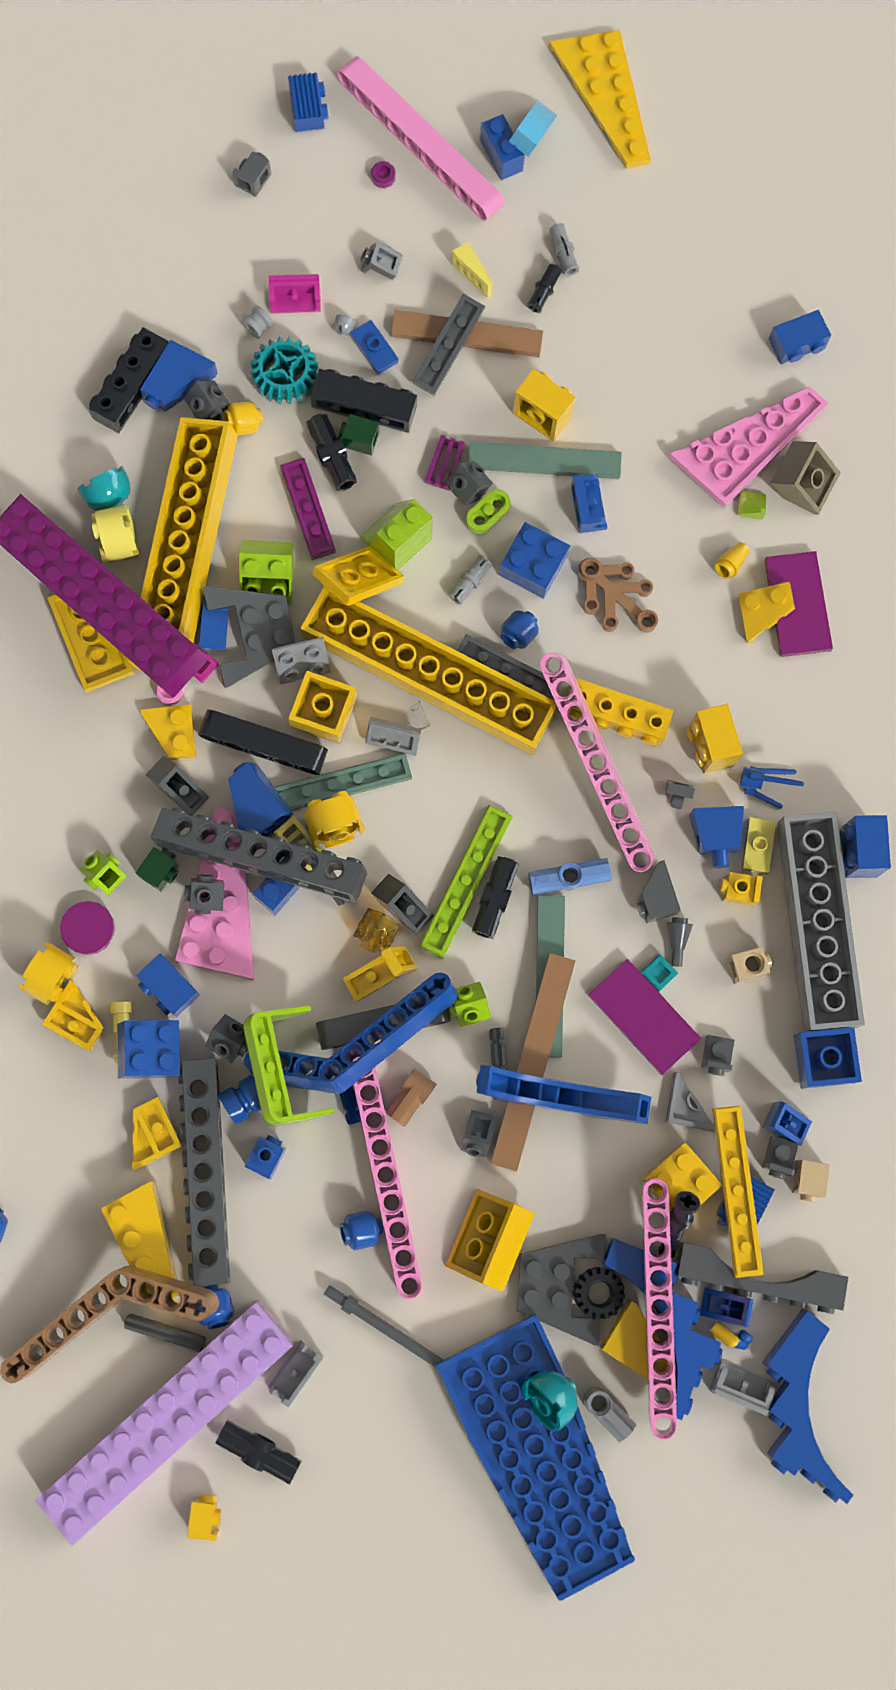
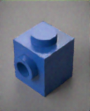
[244,1134,286,1179]

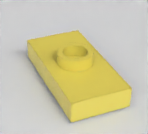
[742,817,776,874]

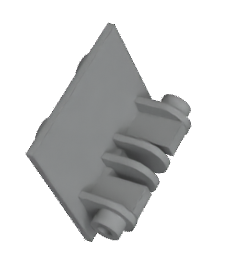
[272,637,331,684]

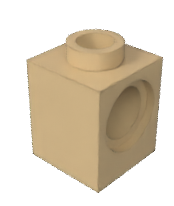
[727,947,772,984]
[793,1160,830,1202]

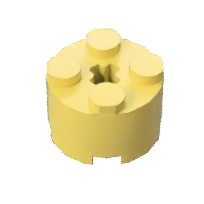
[91,504,140,563]

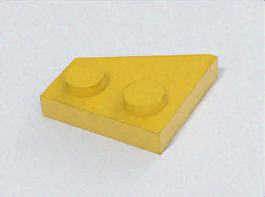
[738,582,795,643]
[140,704,196,760]
[42,980,104,1053]
[132,1097,183,1171]

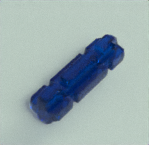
[335,1074,361,1125]

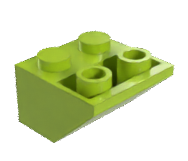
[239,540,294,603]

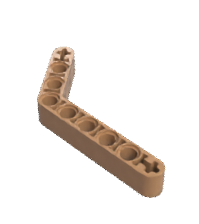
[0,1266,219,1383]

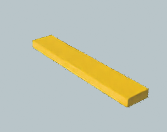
[712,1105,764,1278]

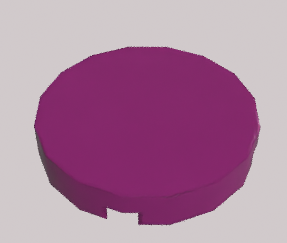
[60,901,115,955]

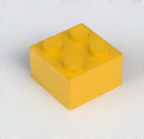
[513,368,575,442]
[288,671,357,744]
[687,703,743,774]
[640,1142,722,1212]

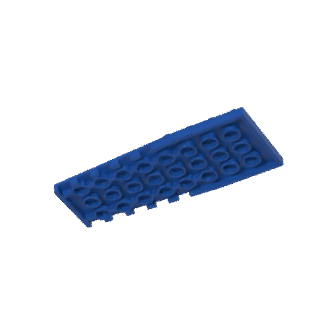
[435,1314,635,1601]

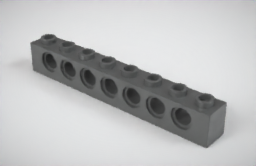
[150,808,367,903]
[178,1058,230,1286]

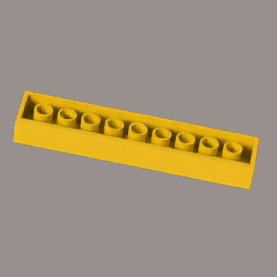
[126,417,238,671]
[300,586,558,756]

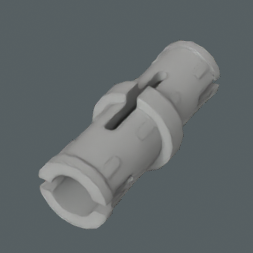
[549,223,579,276]
[448,555,492,605]

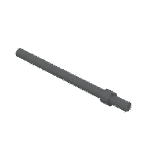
[324,1285,444,1368]

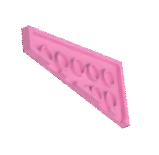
[669,387,828,508]
[175,807,254,980]

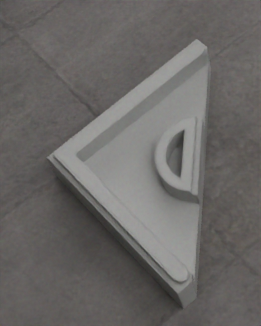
[665,1072,715,1132]

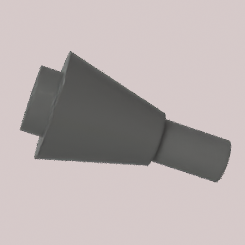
[667,917,693,967]

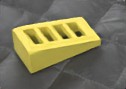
[451,242,493,297]
[273,815,323,871]

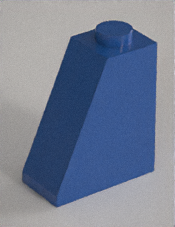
[140,340,218,412]
[228,762,293,837]

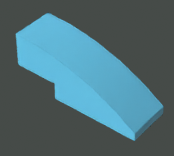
[509,100,557,157]

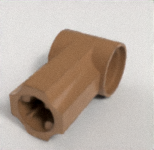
[386,1069,437,1127]

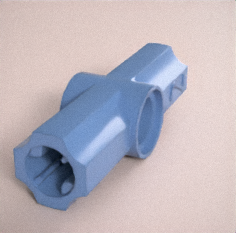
[528,858,612,896]

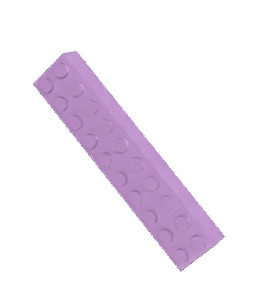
[35,1300,295,1546]

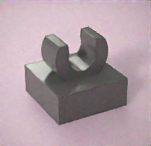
[665,780,695,809]

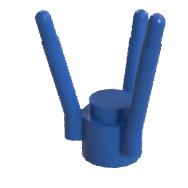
[739,766,804,809]

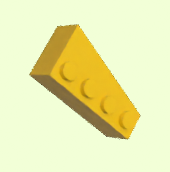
[101,1181,179,1310]

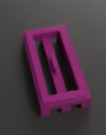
[425,435,465,491]

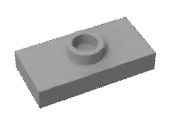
[365,717,422,756]

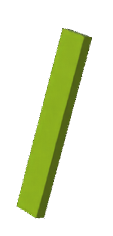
[419,805,513,958]

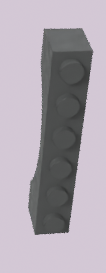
[675,1242,848,1314]

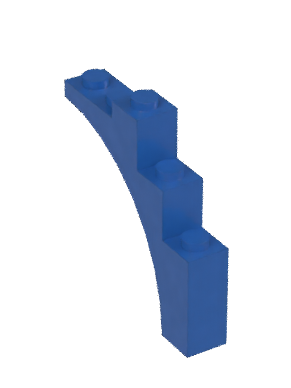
[476,1065,651,1124]
[602,1238,723,1420]
[762,1309,854,1504]

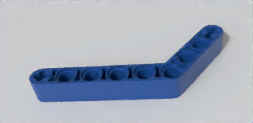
[244,972,457,1094]

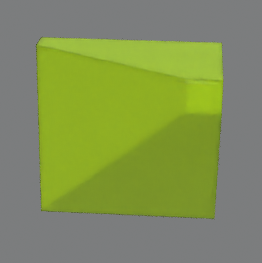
[737,491,766,519]

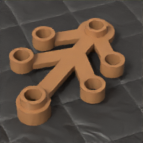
[577,558,658,633]

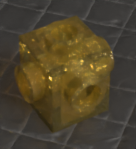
[353,908,401,953]

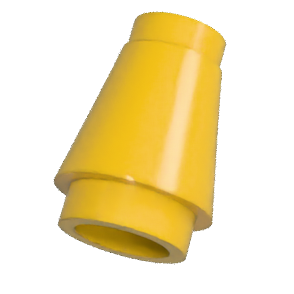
[714,542,750,579]

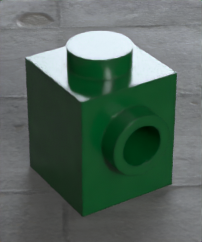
[339,414,379,456]
[136,847,179,892]

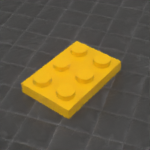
[312,546,404,606]

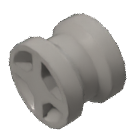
[241,305,273,339]

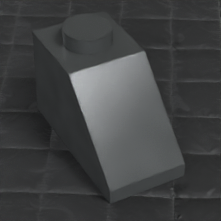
[145,756,209,816]
[637,860,681,924]
[371,874,434,935]

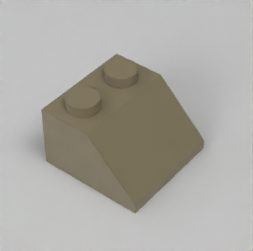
[770,441,841,515]

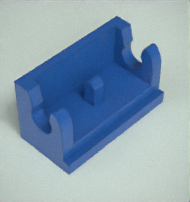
[571,474,607,533]

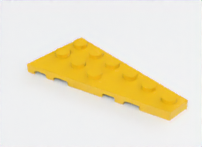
[549,30,651,168]

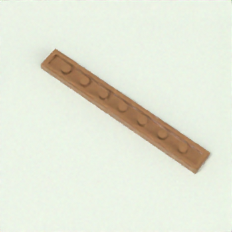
[490,953,576,1172]

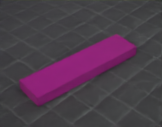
[280,458,336,560]

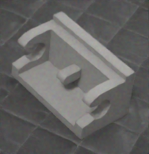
[268,1340,323,1408]
[709,1361,775,1416]

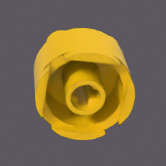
[304,791,365,848]
[18,941,79,1005]

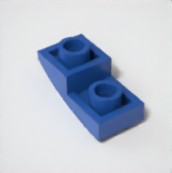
[199,596,229,650]

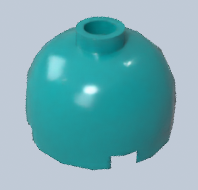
[77,466,131,511]
[522,1371,578,1432]

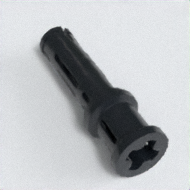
[658,1191,700,1259]

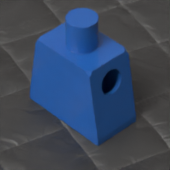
[689,806,744,868]

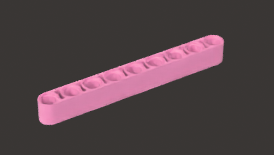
[337,56,505,221]
[540,653,655,872]
[352,1057,422,1299]
[642,1177,677,1440]

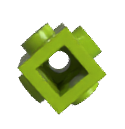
[79,850,127,896]
[448,982,491,1027]

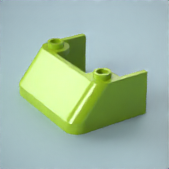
[244,1006,334,1127]

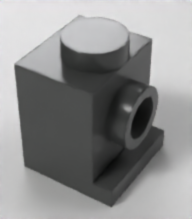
[233,151,271,197]

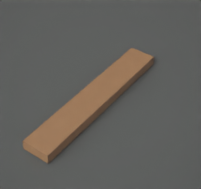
[391,310,543,357]

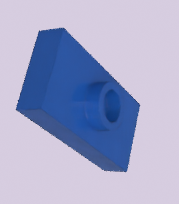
[350,320,399,375]

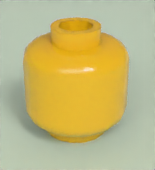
[223,401,263,436]

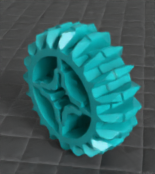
[250,336,319,405]

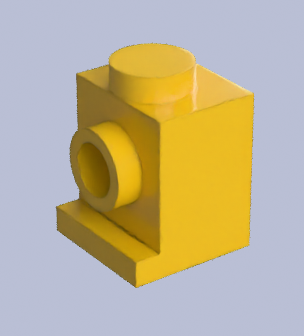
[720,872,763,907]
[187,1493,221,1542]

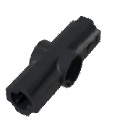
[307,413,357,491]
[471,856,519,939]
[215,1420,302,1485]

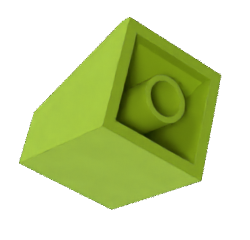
[360,499,433,570]

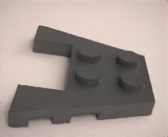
[203,586,296,688]
[516,1234,606,1345]

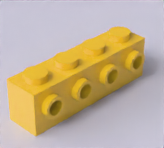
[568,678,674,746]

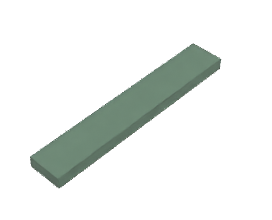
[469,442,622,479]
[274,753,412,811]
[536,895,565,1057]

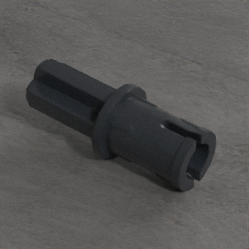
[527,264,562,313]

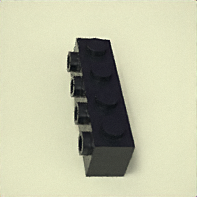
[89,327,169,434]
[310,369,417,433]

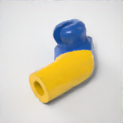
[710,1321,753,1350]

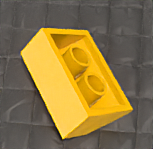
[445,1189,535,1292]

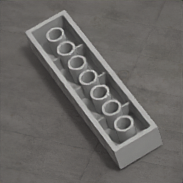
[777,812,865,1032]

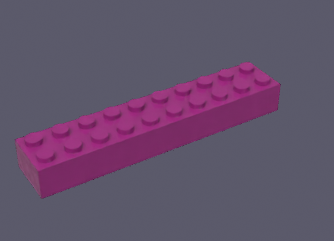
[0,494,209,698]

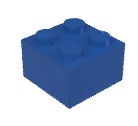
[499,522,570,599]
[839,815,891,878]
[117,1020,180,1079]
[793,1027,862,1089]

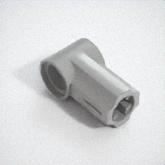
[583,1387,636,1443]

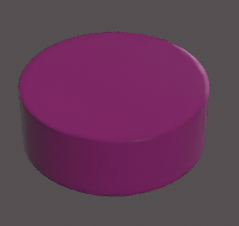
[371,161,396,188]

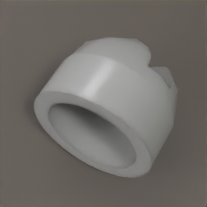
[334,314,355,336]

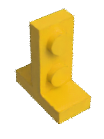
[342,946,418,1002]

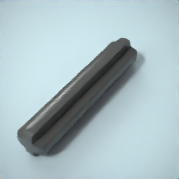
[124,1314,206,1352]

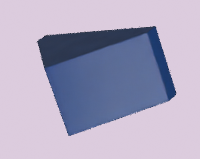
[762,1101,812,1146]
[700,1288,754,1328]

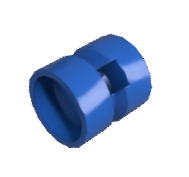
[218,1075,261,1125]

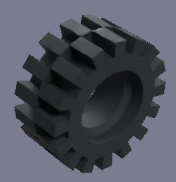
[573,1267,626,1320]

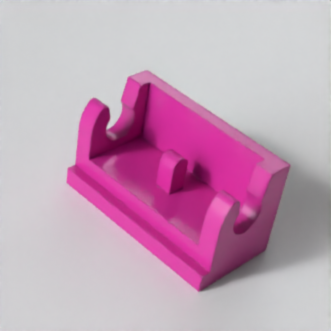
[269,274,321,313]

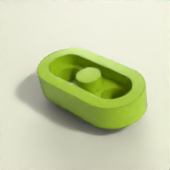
[466,490,511,534]

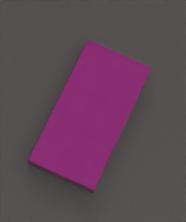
[764,551,833,657]
[588,959,702,1075]

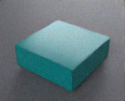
[640,954,678,992]

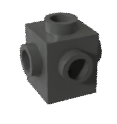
[184,380,230,421]
[446,461,493,505]
[184,874,225,914]
[204,1014,248,1064]

